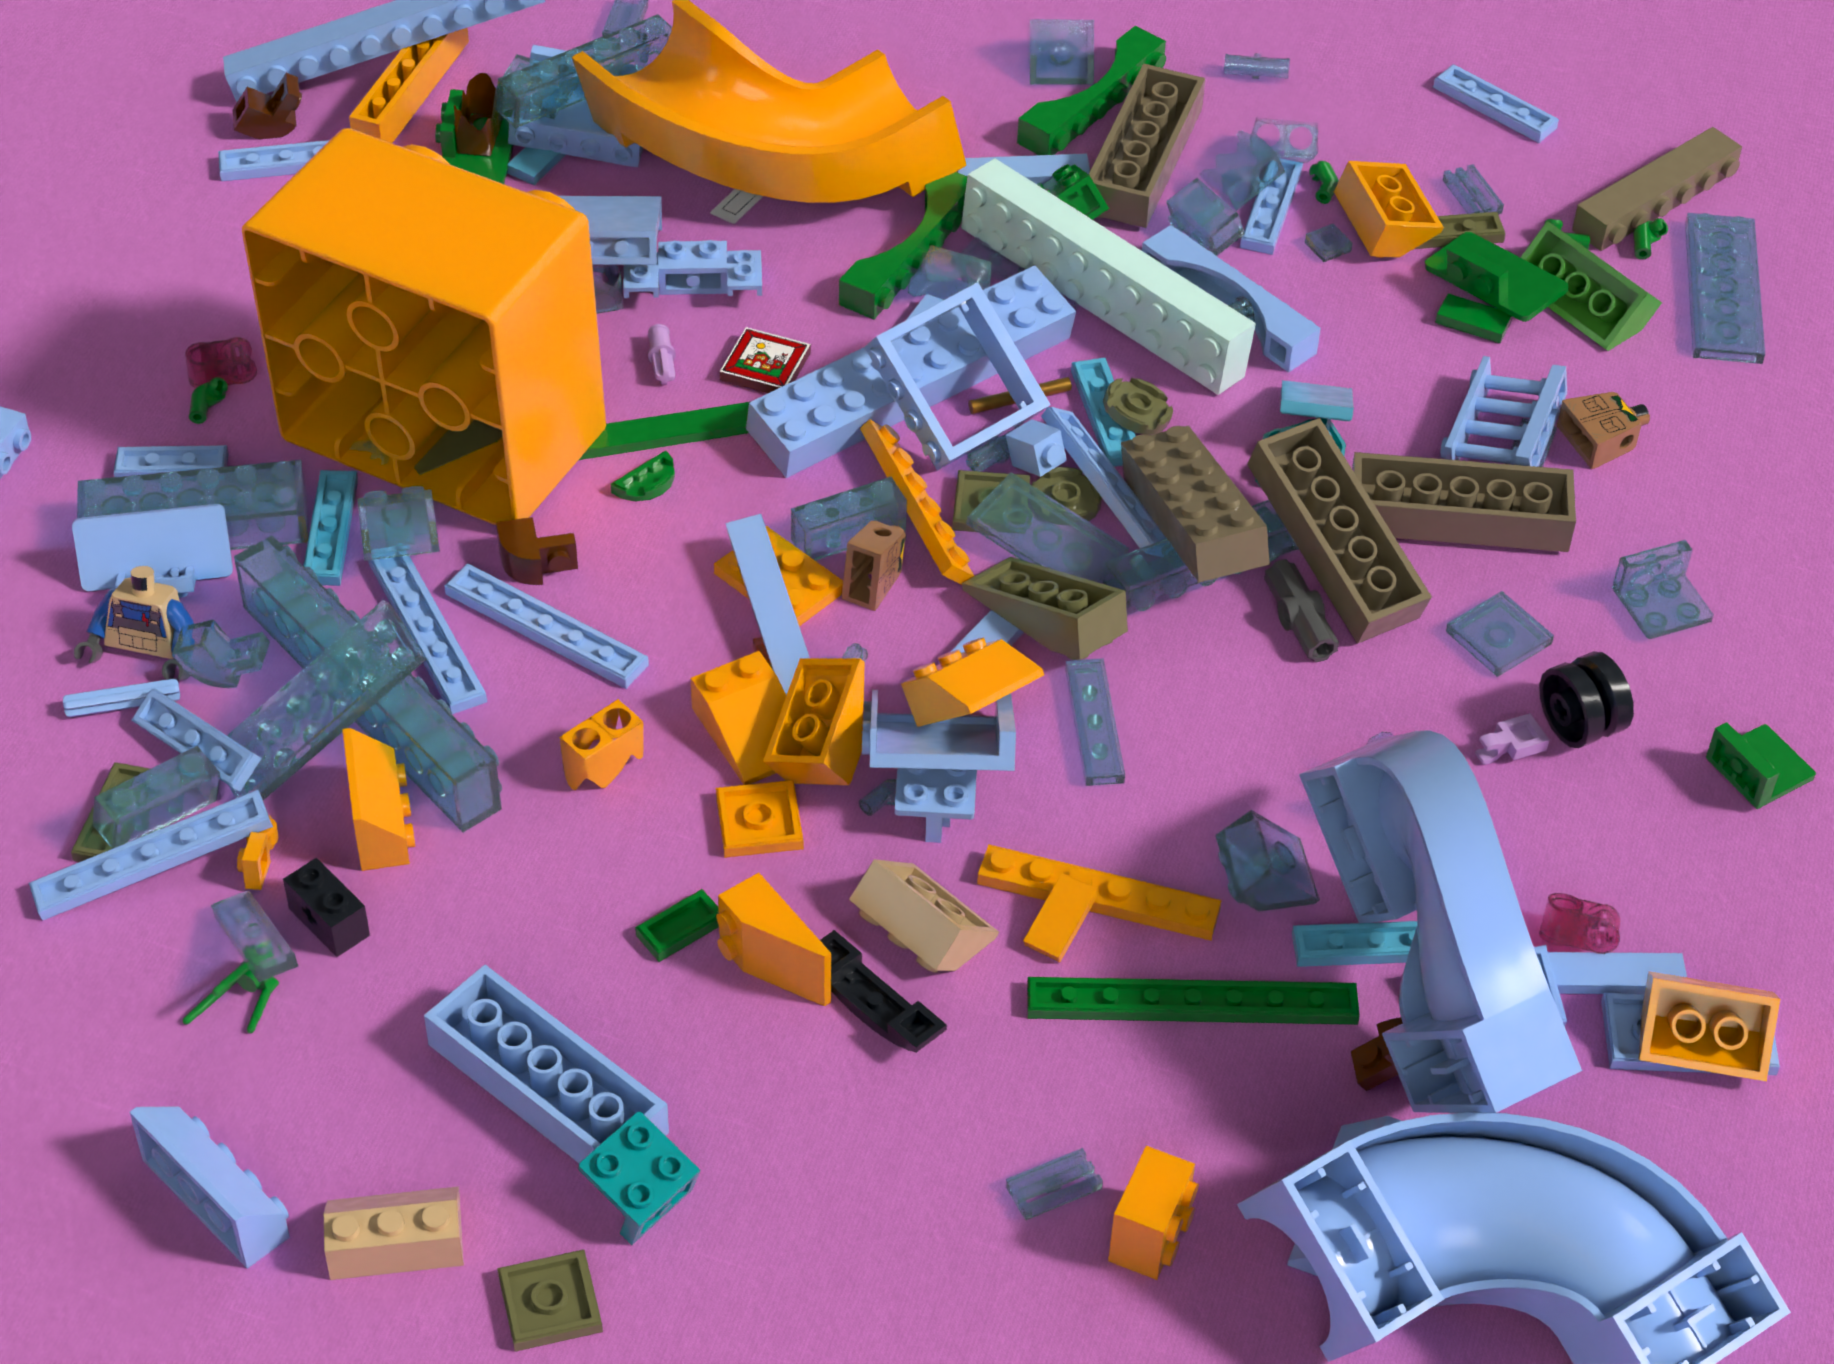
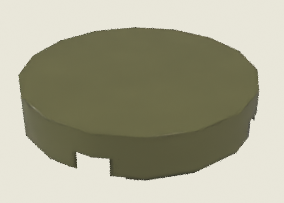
[1103,378,1173,435]
[1030,467,1102,527]

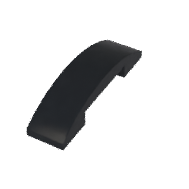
[820,930,947,1053]

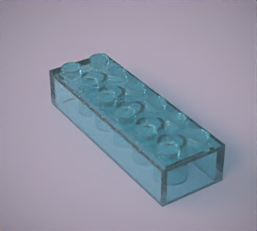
[77,460,309,550]

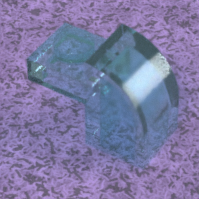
[172,619,270,688]

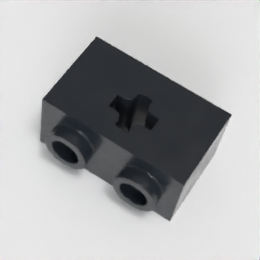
[283,857,370,957]

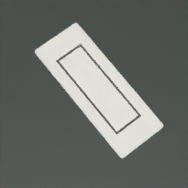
[710,189,763,224]

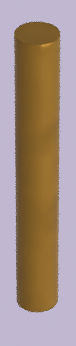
[968,377,1072,414]

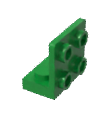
[1037,164,1109,220]
[1706,722,1816,809]

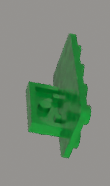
[435,89,520,184]
[1425,232,1568,322]

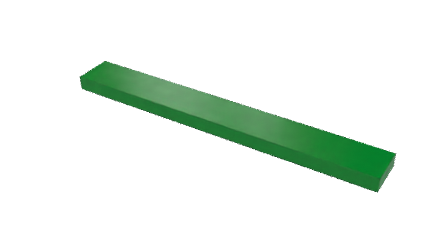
[496,402,749,460]
[1027,977,1360,1025]

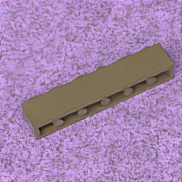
[1572,127,1742,251]

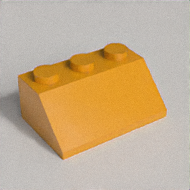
[1334,161,1444,258]
[901,637,1044,727]
[342,728,416,871]
[1639,971,1781,1082]

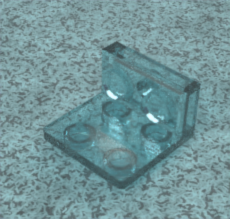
[1612,540,1714,639]

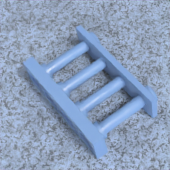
[1440,356,1567,467]

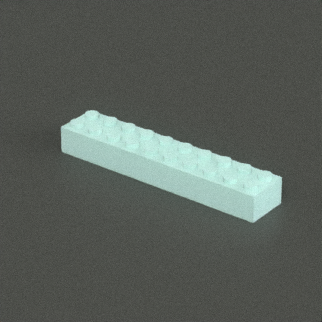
[961,158,1256,395]

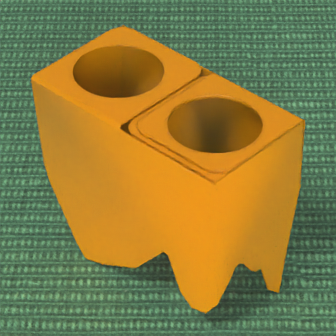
[559,699,644,790]

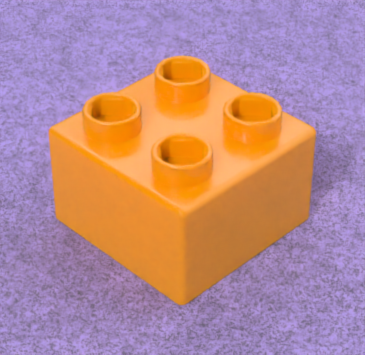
[242,128,606,525]

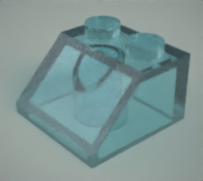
[1028,19,1094,85]
[357,486,440,561]
[1215,810,1320,911]

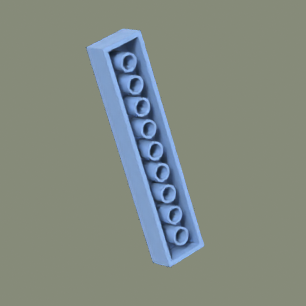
[746,265,1076,478]

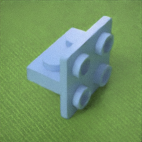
[895,768,977,843]

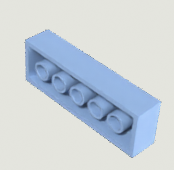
[424,965,669,1164]

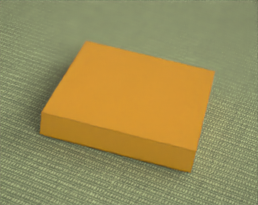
[715,780,804,858]

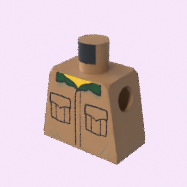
[1557,392,1650,470]
[842,521,906,611]

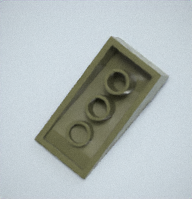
[962,557,1128,660]

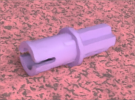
[647,324,676,385]

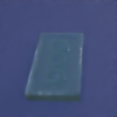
[966,472,1129,584]

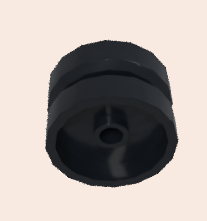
[1539,651,1634,749]

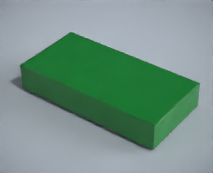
[1435,293,1512,343]
[635,889,719,962]

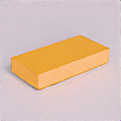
[1023,873,1099,962]

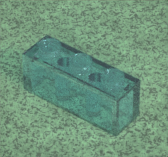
[791,477,907,561]
[93,746,220,849]

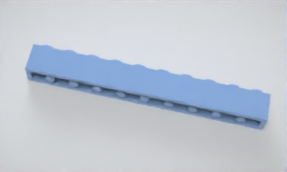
[223,0,545,102]

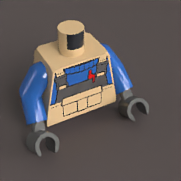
[74,566,194,680]

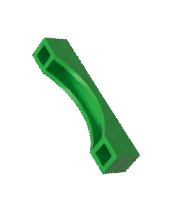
[1017,26,1166,155]
[839,172,967,320]

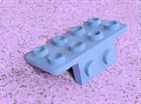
[72,504,233,598]

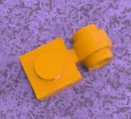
[237,815,279,890]

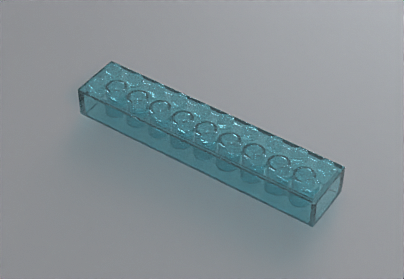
[234,535,502,833]

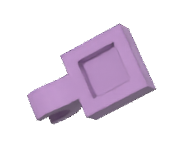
[1475,713,1550,765]

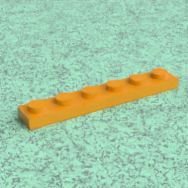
[860,419,974,585]
[977,844,1222,941]

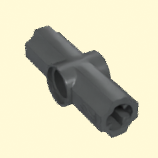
[1264,559,1339,662]

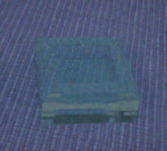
[1305,224,1353,262]

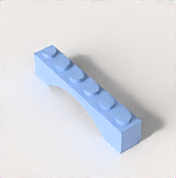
[1142,225,1321,372]

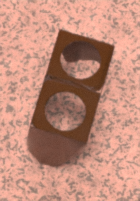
[454,73,504,156]

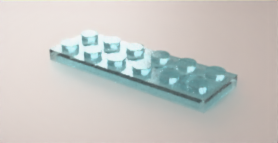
[1685,213,1765,364]
[227,600,427,800]

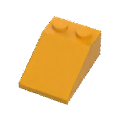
[690,651,786,785]
[763,658,865,785]
[716,872,831,1006]

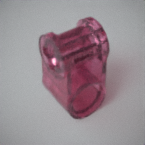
[185,337,257,388]
[1539,893,1621,954]

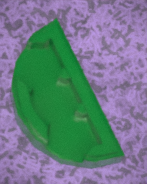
[610,450,675,502]

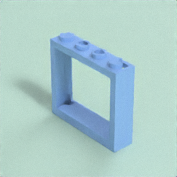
[864,282,1050,471]

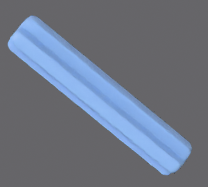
[63,678,180,718]

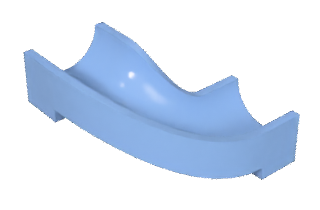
[1299,730,1582,1113]
[1237,1112,1791,1364]

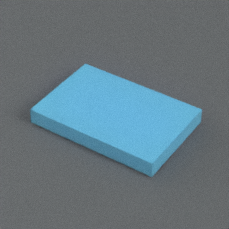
[1280,380,1354,422]

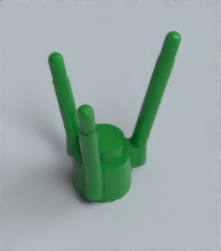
[182,948,279,1034]

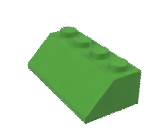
[1520,221,1662,351]

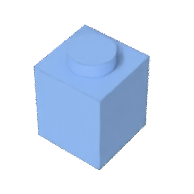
[1005,419,1067,477]

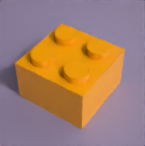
[1108,1146,1199,1280]

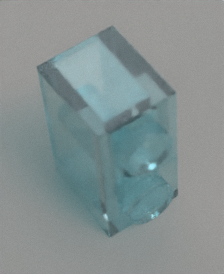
[1166,178,1245,256]

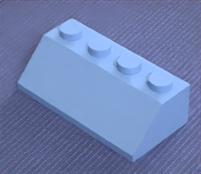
[129,1107,290,1269]

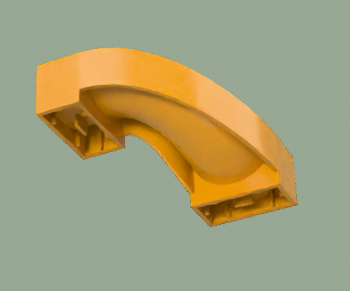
[572,0,967,203]

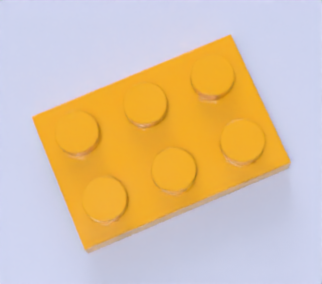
[714,526,843,626]

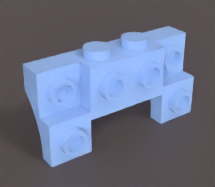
[623,240,762,298]

